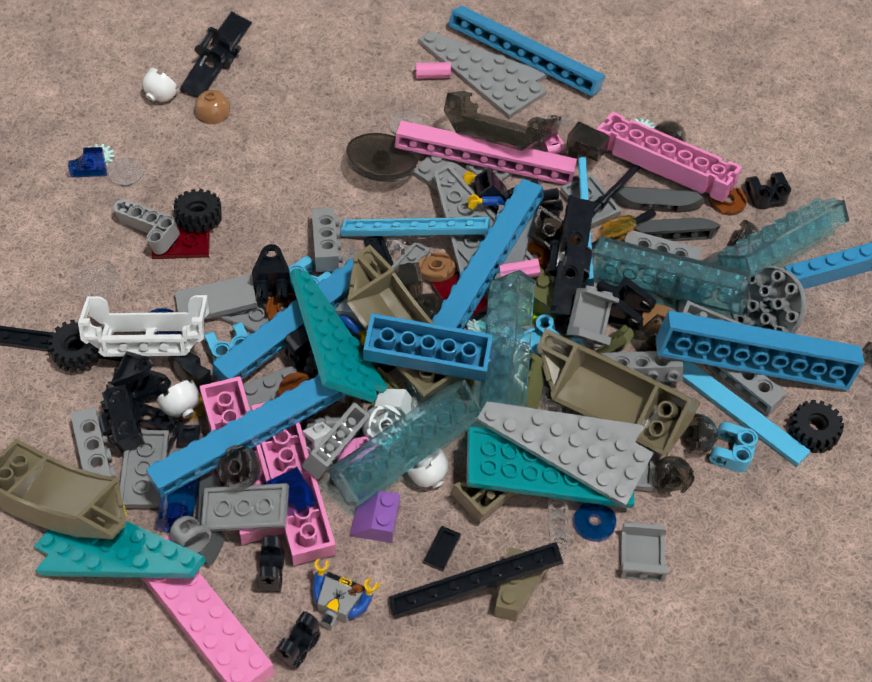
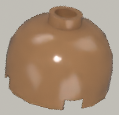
[195,90,230,124]

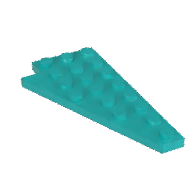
[289,268,388,403]
[467,427,635,508]
[34,521,206,578]

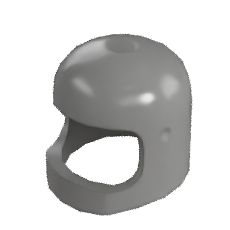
[170,516,212,553]

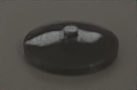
[345,133,418,182]

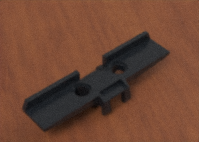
[180,11,252,98]
[545,195,594,317]

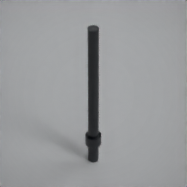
[593,164,641,215]

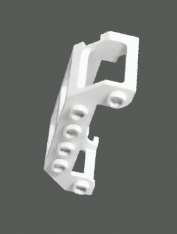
[78,295,209,357]

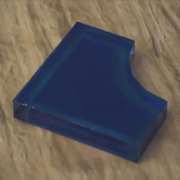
[68,147,108,178]
[261,467,318,514]

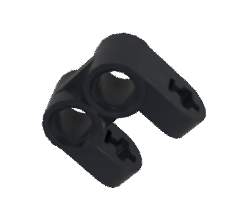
[745,172,791,210]
[284,327,312,370]
[258,536,284,591]
[276,611,321,670]

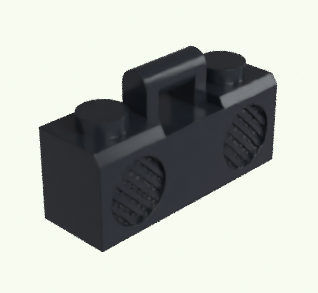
[98,384,145,452]

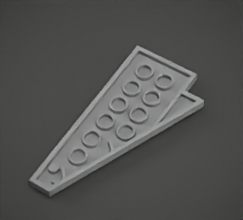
[418,31,547,119]
[434,164,534,292]
[476,401,653,507]

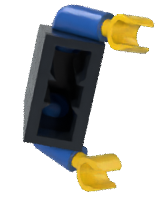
[462,167,510,211]

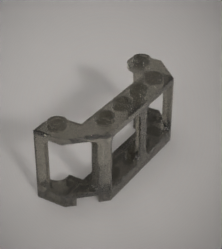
[444,91,561,151]

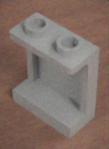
[567,286,619,345]
[621,521,667,582]

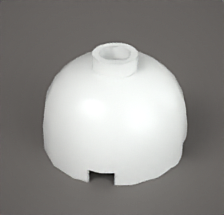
[142,68,179,102]
[157,380,199,419]
[361,405,403,446]
[406,448,449,488]

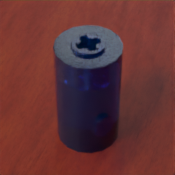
[156,477,200,533]

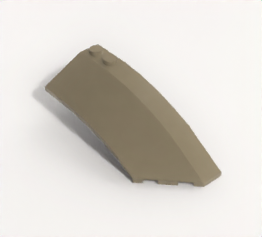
[347,245,466,398]
[537,328,701,457]
[0,439,126,539]

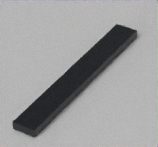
[0,326,124,361]
[389,541,564,619]

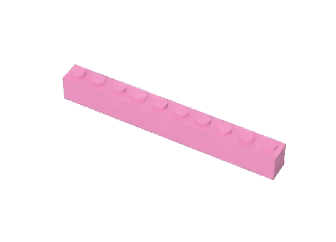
[395,121,577,185]

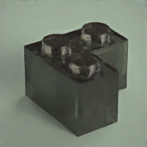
[565,121,610,165]

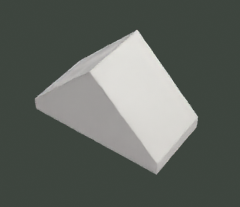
[374,389,417,423]

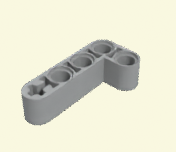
[113,199,179,254]

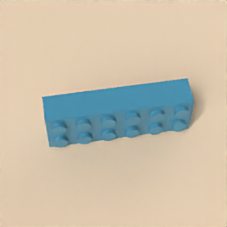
[363,313,493,382]

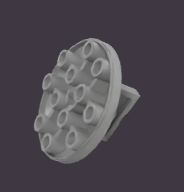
[731,266,806,334]

